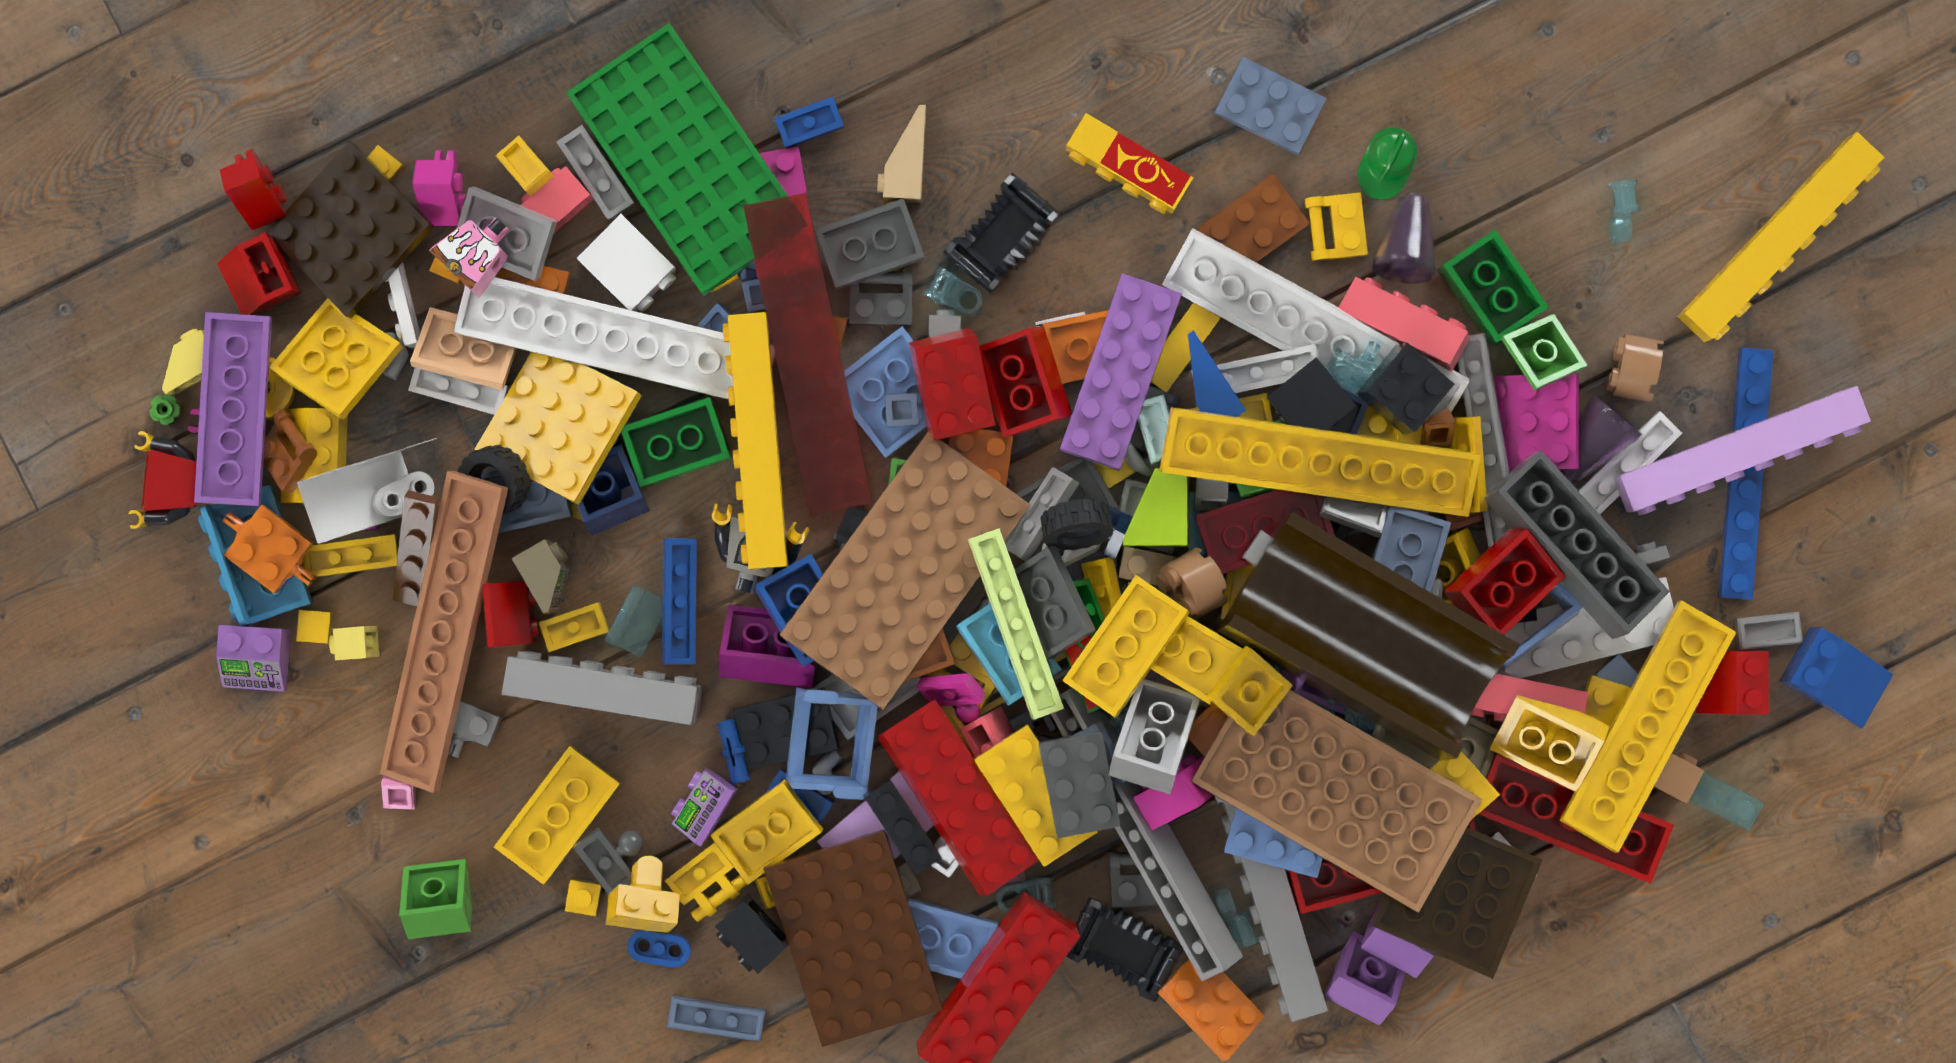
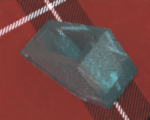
[1689,773,1765,831]

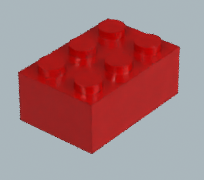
[979,326,1072,438]
[908,328,995,440]
[1444,528,1565,635]

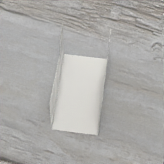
[297,438,440,544]

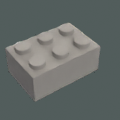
[1109,679,1200,795]

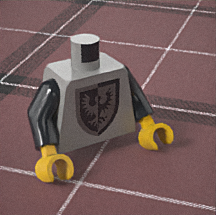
[712,503,809,594]

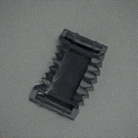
[943,172,1060,294]
[1066,897,1183,1002]

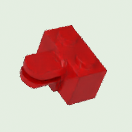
[219,149,287,231]

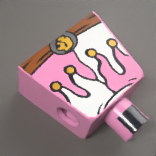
[429,218,510,298]

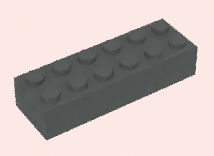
[1484,450,1670,639]

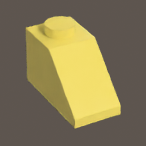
[162,329,204,396]
[329,626,380,660]

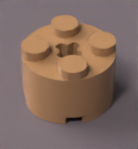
[1606,334,1664,403]
[1156,548,1228,621]

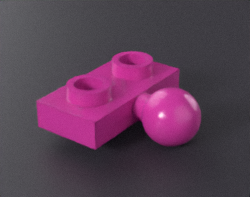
[916,673,986,723]

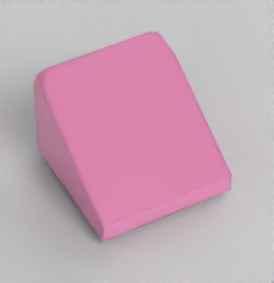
[381,776,416,810]

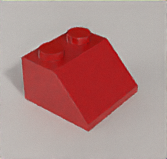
[482,581,540,648]
[1696,650,1769,715]

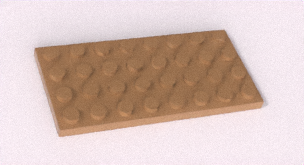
[779,431,1030,710]
[1192,690,1482,913]

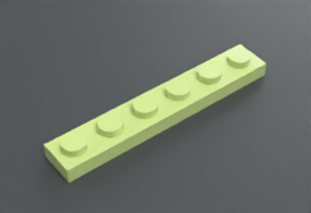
[968,528,1064,720]

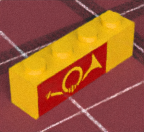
[1066,113,1194,214]

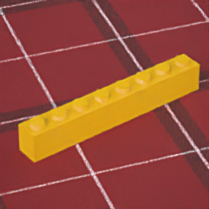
[1677,132,1885,342]
[723,312,788,570]

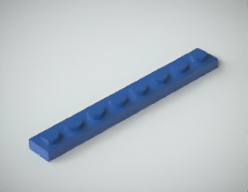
[1718,348,1773,600]

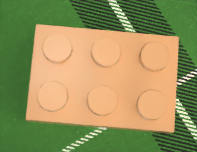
[410,307,517,390]

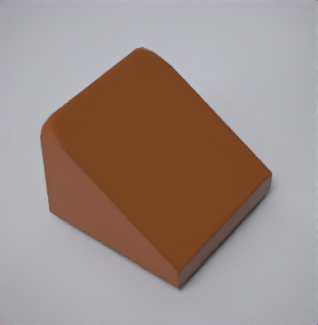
[1420,409,1455,447]

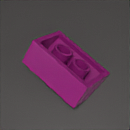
[719,605,817,688]

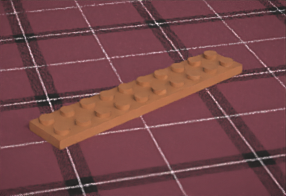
[380,471,508,793]

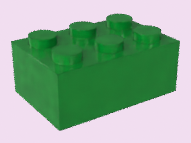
[1437,229,1549,346]
[621,397,733,489]

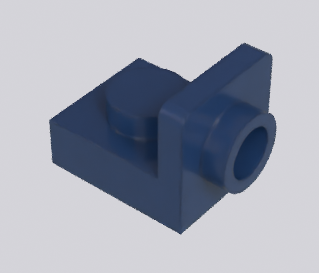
[1103,506,1133,560]

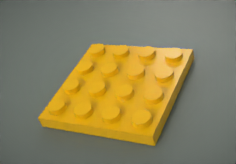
[475,352,642,505]

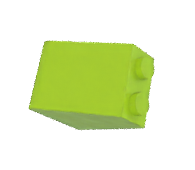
[1123,468,1190,547]

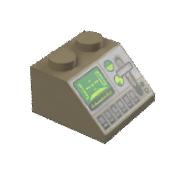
[512,539,570,614]

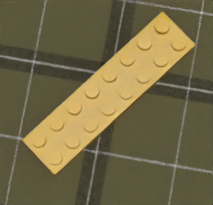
[1560,600,1736,853]

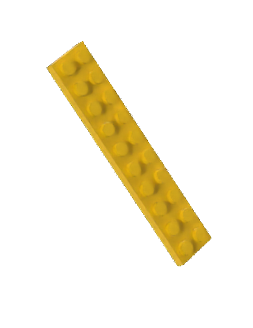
[1159,407,1481,517]

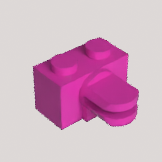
[413,150,467,226]

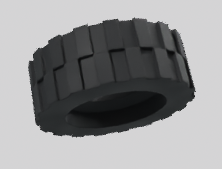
[457,445,530,516]
[1040,499,1114,550]

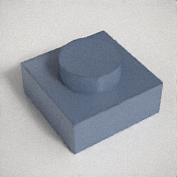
[885,393,919,427]

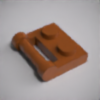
[263,409,317,493]

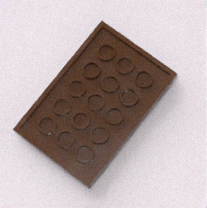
[763,829,942,1047]

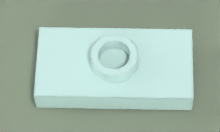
[1138,394,1169,465]

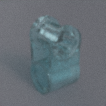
[922,266,983,318]
[995,876,1057,913]

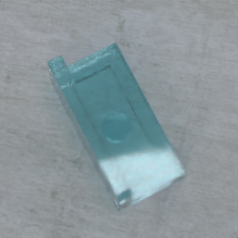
[604,585,663,657]

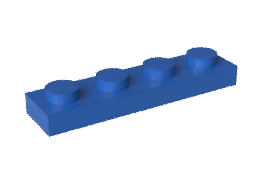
[662,538,697,664]

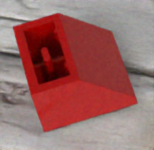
[217,232,301,315]

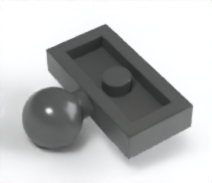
[573,827,643,895]

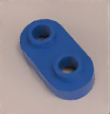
[627,930,691,968]

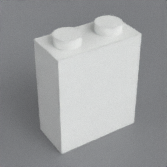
[577,214,678,313]

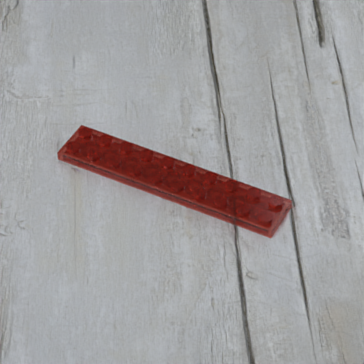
[743,192,872,515]

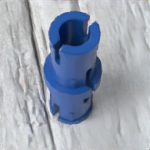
[716,718,751,784]

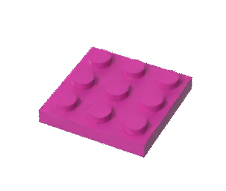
[1493,374,1579,470]

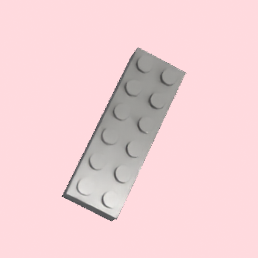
[502,650,703,725]

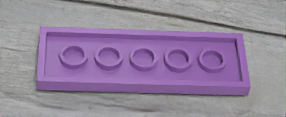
[1060,273,1182,471]
[194,312,272,506]

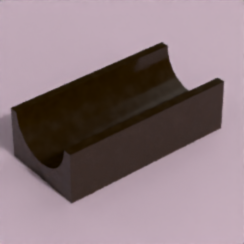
[1217,512,1520,761]

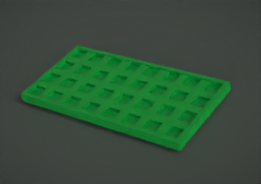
[566,23,808,296]

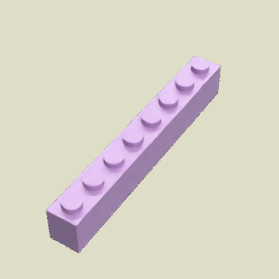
[1613,386,1871,516]

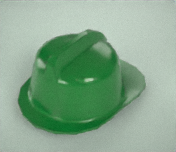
[1357,127,1418,200]

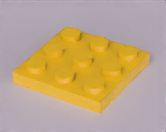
[269,298,403,420]

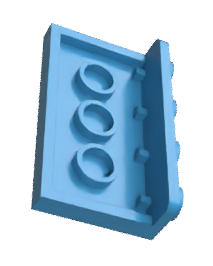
[198,485,313,626]

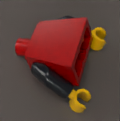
[128,431,197,529]

